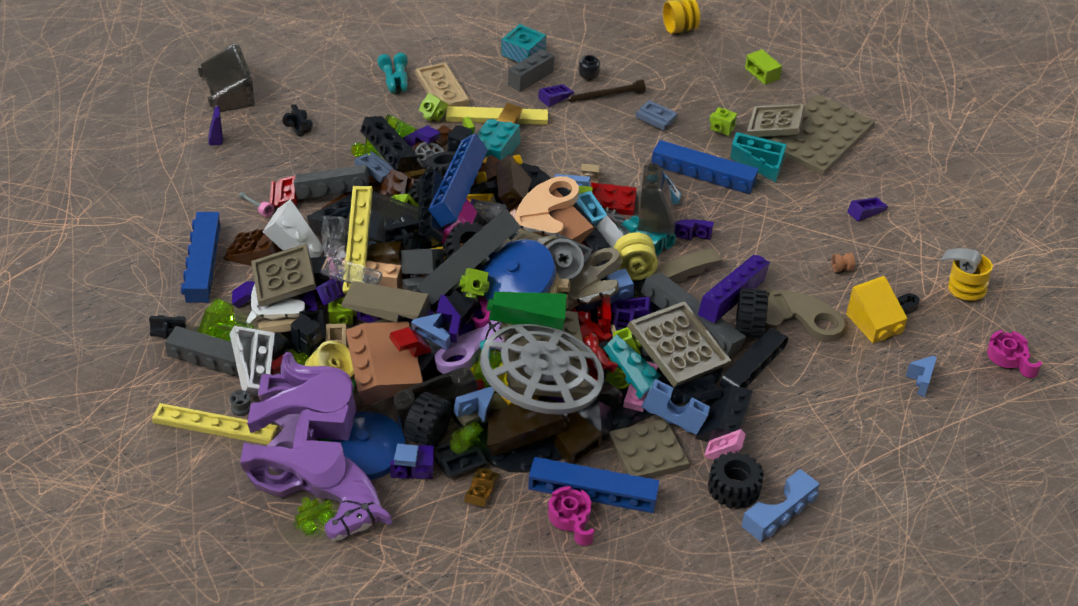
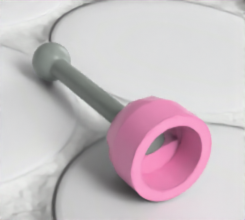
[239,192,274,218]

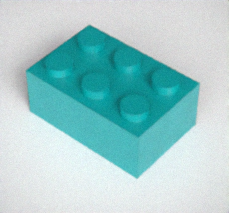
[477,119,521,160]

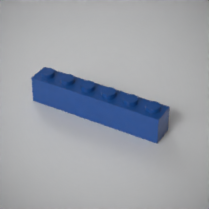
[651,140,758,194]
[181,212,221,303]
[528,457,660,514]

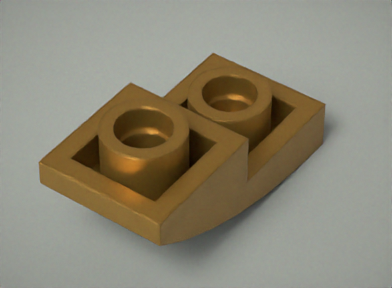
[497,102,523,124]
[464,468,499,507]

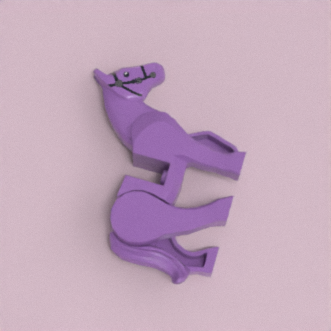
[240,352,392,541]

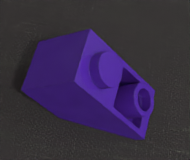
[390,445,434,479]

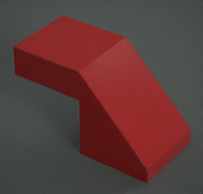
[389,327,432,357]

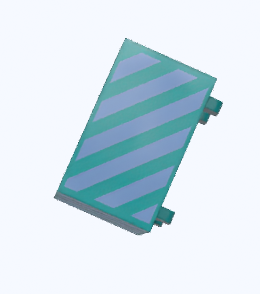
[501,24,546,62]

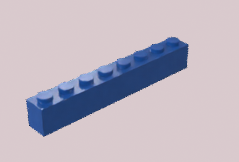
[428,133,488,227]

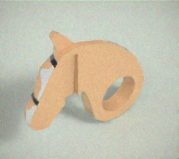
[515,176,579,236]

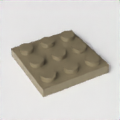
[747,103,805,138]
[251,243,316,307]
[608,419,689,478]

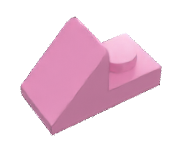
[704,429,746,460]

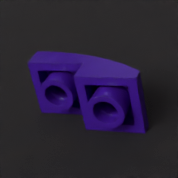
[674,219,714,241]

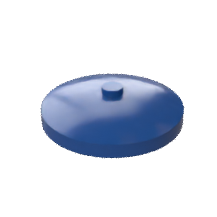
[480,239,556,301]
[331,411,405,480]

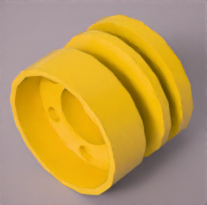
[663,0,700,34]
[948,254,993,301]

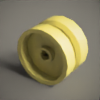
[614,232,658,281]
[305,341,354,378]

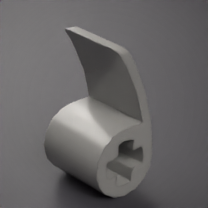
[941,248,982,274]

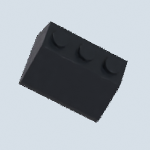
[696,385,753,442]

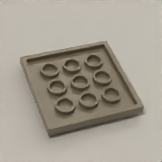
[627,301,731,387]

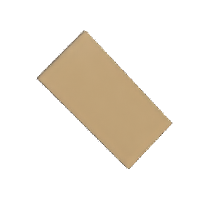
[415,62,470,110]

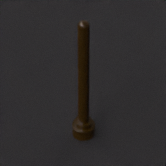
[568,79,646,102]

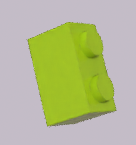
[745,49,782,85]

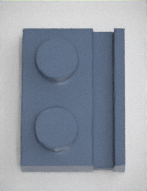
[635,100,677,130]
[354,152,393,183]

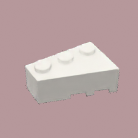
[263,199,324,258]
[230,326,275,396]

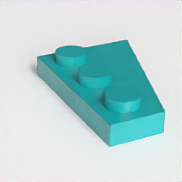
[604,334,661,399]

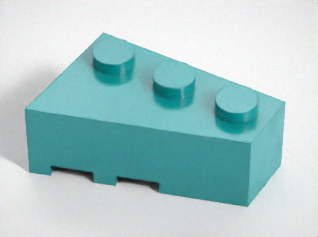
[730,132,787,183]

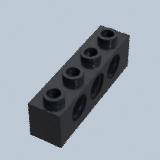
[360,116,418,172]
[307,191,380,238]

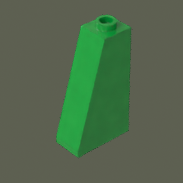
[486,292,567,330]

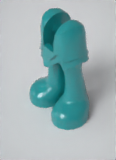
[377,52,408,94]
[622,215,676,257]

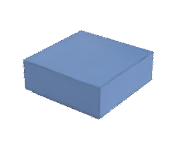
[394,444,419,467]

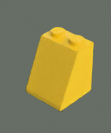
[846,276,908,343]

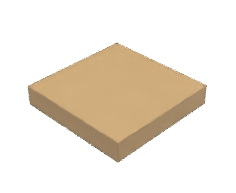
[257,317,297,333]

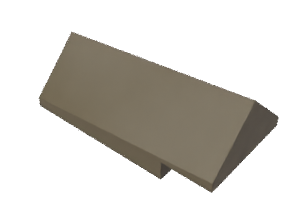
[341,281,431,322]

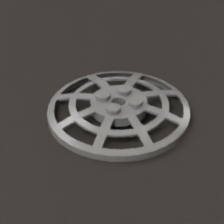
[480,324,604,414]

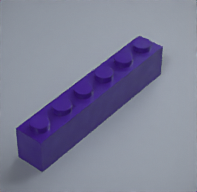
[698,255,770,323]

